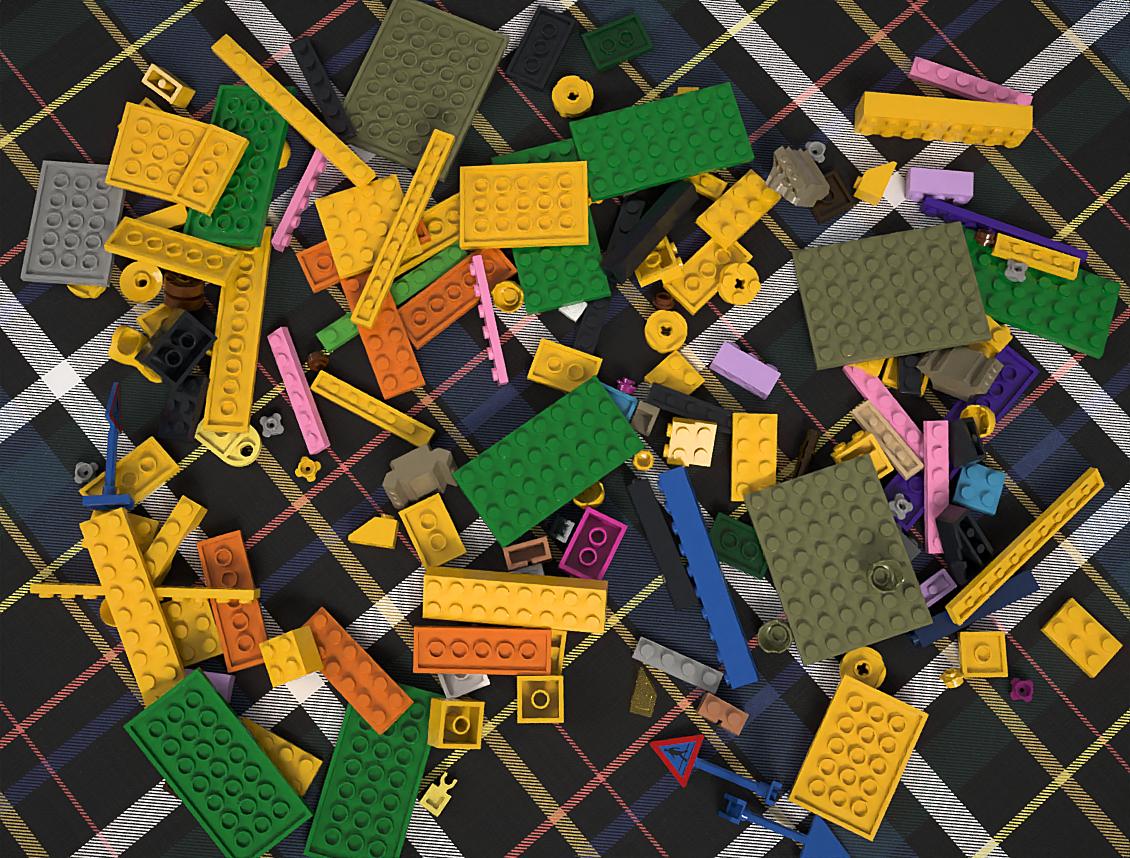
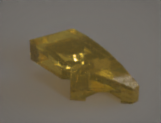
[629,667,657,718]

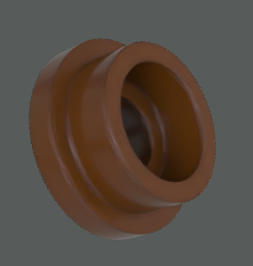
[974,229,996,246]
[653,292,674,311]
[307,351,329,371]

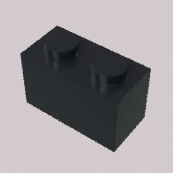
[948,417,988,468]

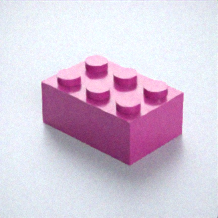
[558,507,628,580]

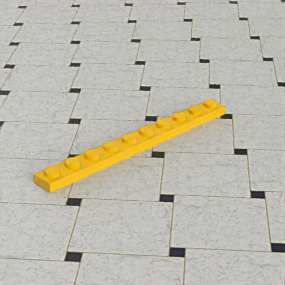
[211,34,376,190]
[350,129,455,330]
[945,467,1105,625]
[30,582,260,603]

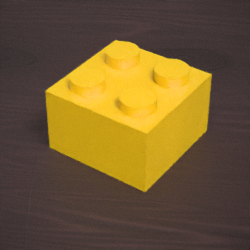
[259,625,324,688]
[517,676,564,723]
[427,698,485,749]

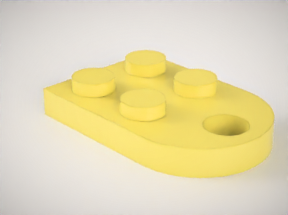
[194,418,262,467]

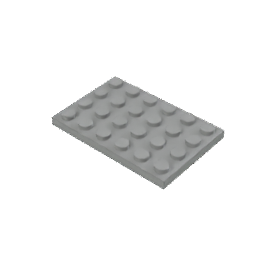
[20,160,126,287]

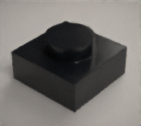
[548,515,578,545]

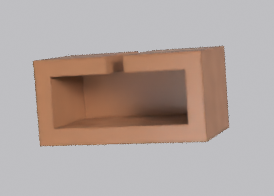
[503,536,552,572]
[695,692,749,735]

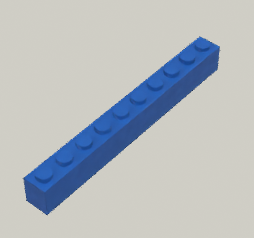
[657,466,760,689]

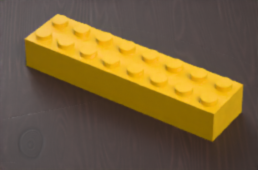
[854,91,1033,148]
[423,566,608,633]

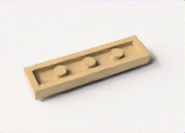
[851,399,924,481]

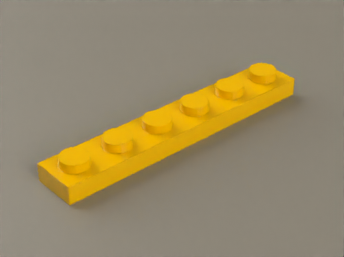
[310,370,435,447]

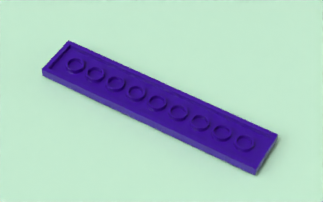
[883,345,1040,533]

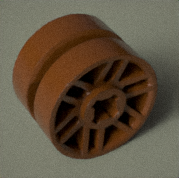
[163,271,205,312]

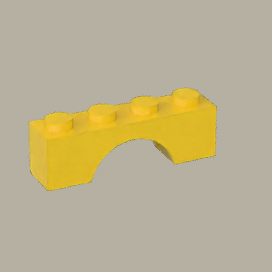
[143,495,208,585]

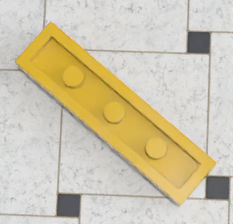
[991,233,1080,280]

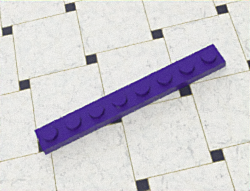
[919,196,1088,266]

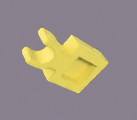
[418,772,457,817]

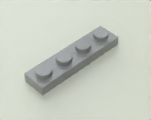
[632,636,723,694]

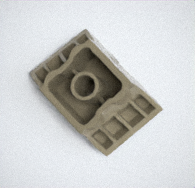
[765,146,830,207]
[916,345,1004,402]
[382,444,458,510]

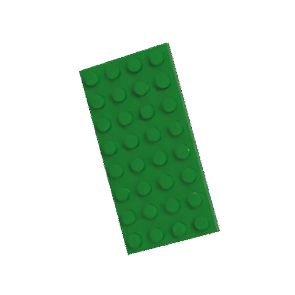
[569,82,755,202]
[183,85,297,247]
[491,138,611,316]
[962,225,1121,359]
[451,375,645,548]
[123,667,314,858]
[303,682,446,858]

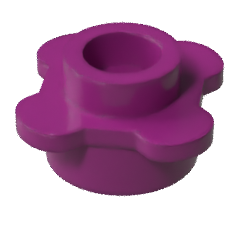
[616,377,638,395]
[1010,678,1033,702]

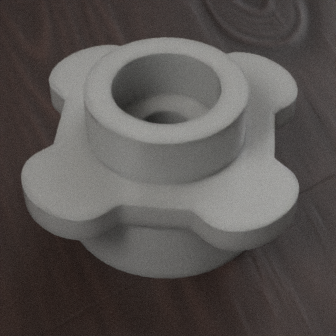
[805,142,826,163]
[1005,259,1028,282]
[260,413,284,437]
[74,462,98,484]
[888,493,913,520]

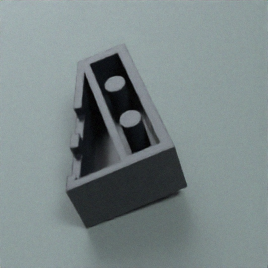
[935,504,997,587]

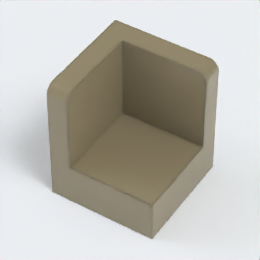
[630,401,660,437]

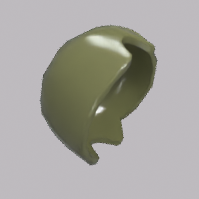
[867,559,905,593]
[757,619,794,653]

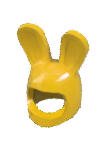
[107,325,162,383]

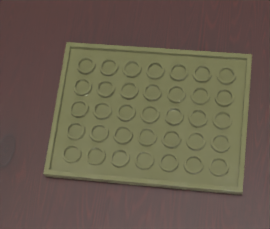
[330,0,510,182]
[791,221,992,370]
[743,453,933,666]

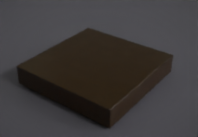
[808,169,856,225]

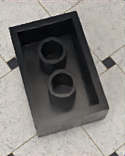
[134,307,217,389]

